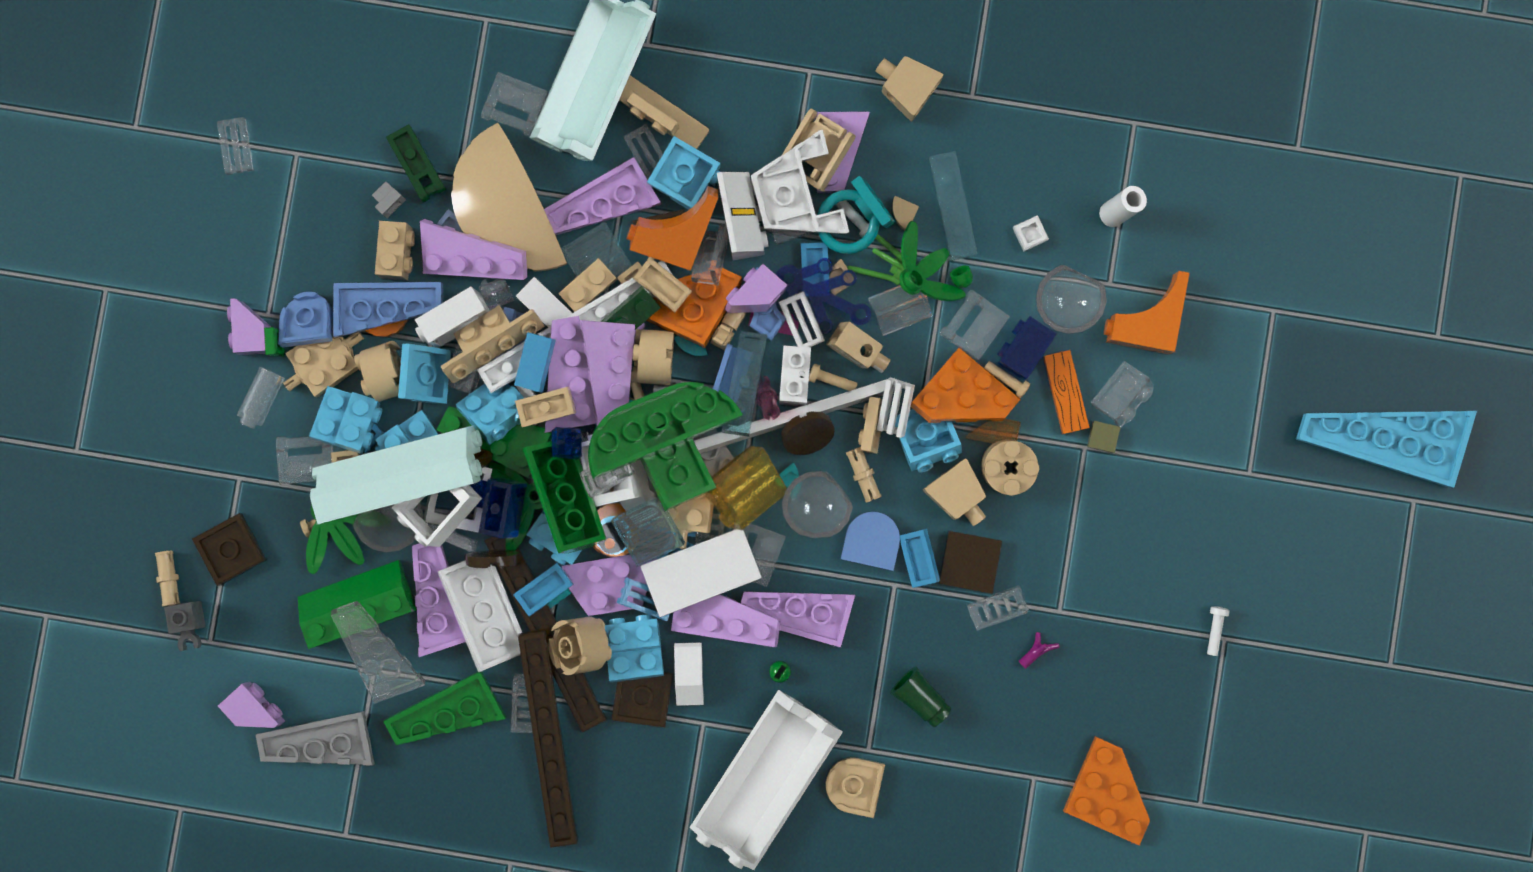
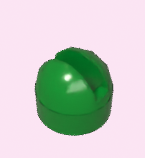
[950,265,973,288]
[769,661,791,683]

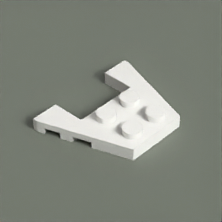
[751,130,849,234]

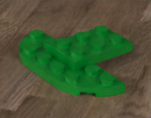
[588,382,743,511]

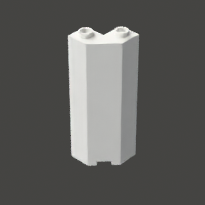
[690,690,843,870]

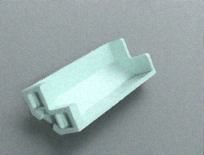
[530,0,656,161]
[310,425,482,524]

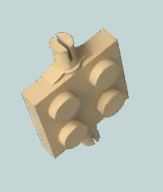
[283,332,364,398]
[656,479,717,549]

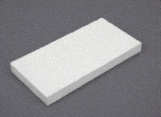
[641,527,762,617]
[438,560,522,672]

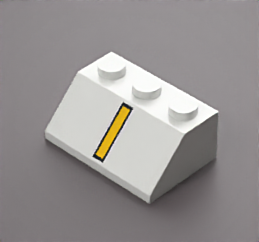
[717,172,769,261]

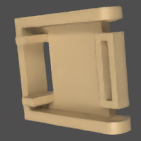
[782,109,856,192]

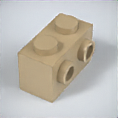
[375,221,415,281]

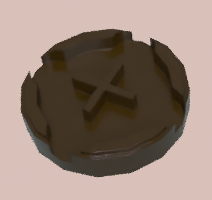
[781,411,835,455]
[465,550,520,568]

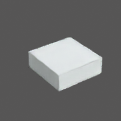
[1013,215,1049,252]

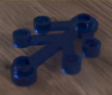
[776,258,872,334]

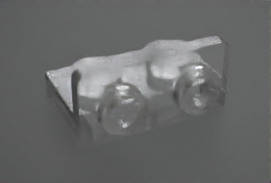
[1091,361,1154,428]

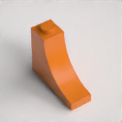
[627,186,718,271]
[1104,271,1190,354]

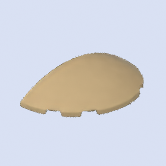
[451,123,567,271]

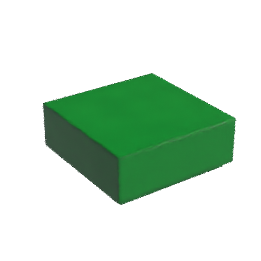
[264,327,285,357]

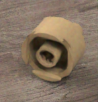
[632,329,674,385]
[354,341,401,402]
[981,439,1039,496]
[548,617,612,675]

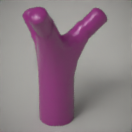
[1019,632,1060,669]

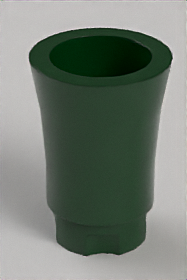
[890,666,952,727]

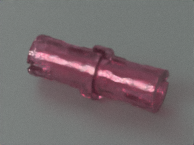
[753,375,780,420]

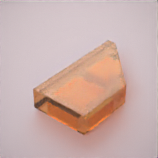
[966,419,1021,444]

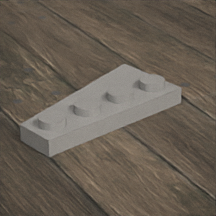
[256,711,375,766]

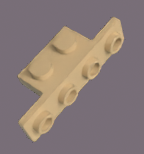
[619,75,709,149]
[441,305,544,383]

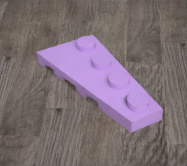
[544,157,661,235]
[579,320,635,426]
[412,543,466,657]

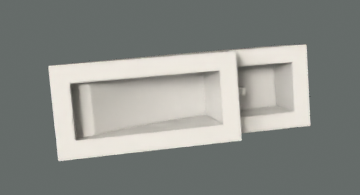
[516,277,584,341]

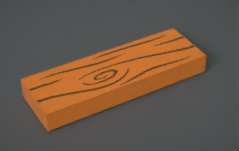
[1043,350,1090,434]

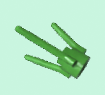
[847,234,904,285]

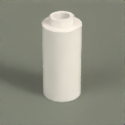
[1099,186,1147,227]

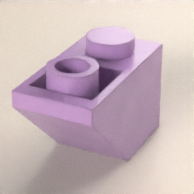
[725,264,787,313]
[227,299,271,355]
[218,682,285,728]

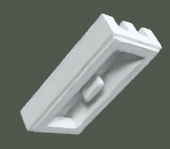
[779,291,825,347]
[877,377,915,438]

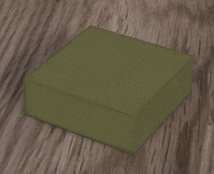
[1087,421,1120,453]

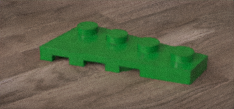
[436,406,556,479]
[383,671,506,745]

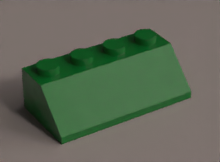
[523,436,606,554]
[298,560,417,649]

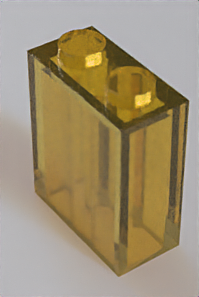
[706,446,789,530]

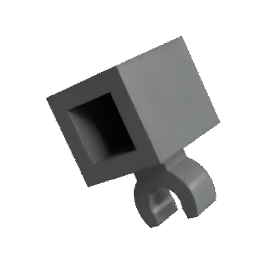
[164,601,206,651]

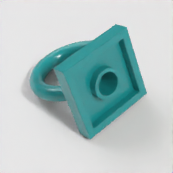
[817,176,897,254]

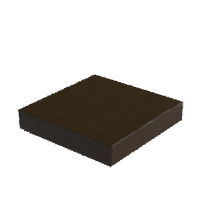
[192,513,267,586]
[939,531,1002,594]
[612,672,673,728]

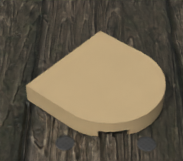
[826,757,885,818]

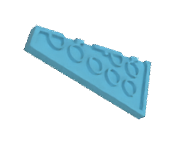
[1296,411,1477,488]

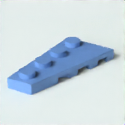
[333,282,443,338]

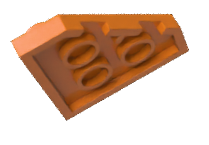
[646,266,743,348]
[911,348,1021,423]
[1063,736,1150,846]

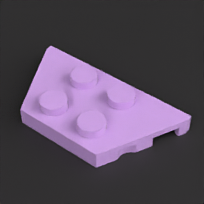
[562,550,659,616]

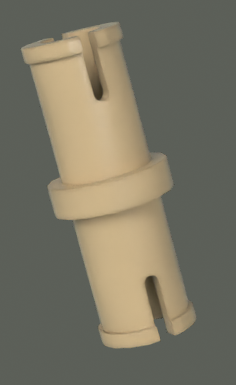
[846,447,882,503]
[155,551,180,607]

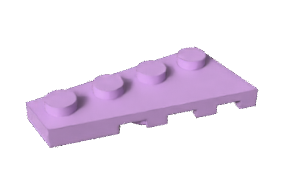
[420,219,527,280]
[545,316,596,433]
[741,592,855,647]
[671,595,781,647]

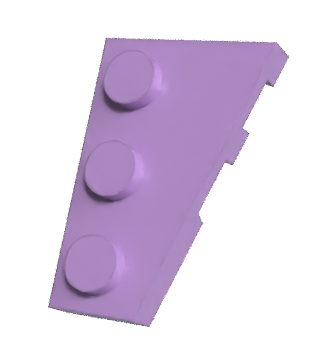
[816,112,870,193]

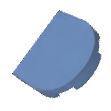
[278,292,333,348]
[841,512,900,571]

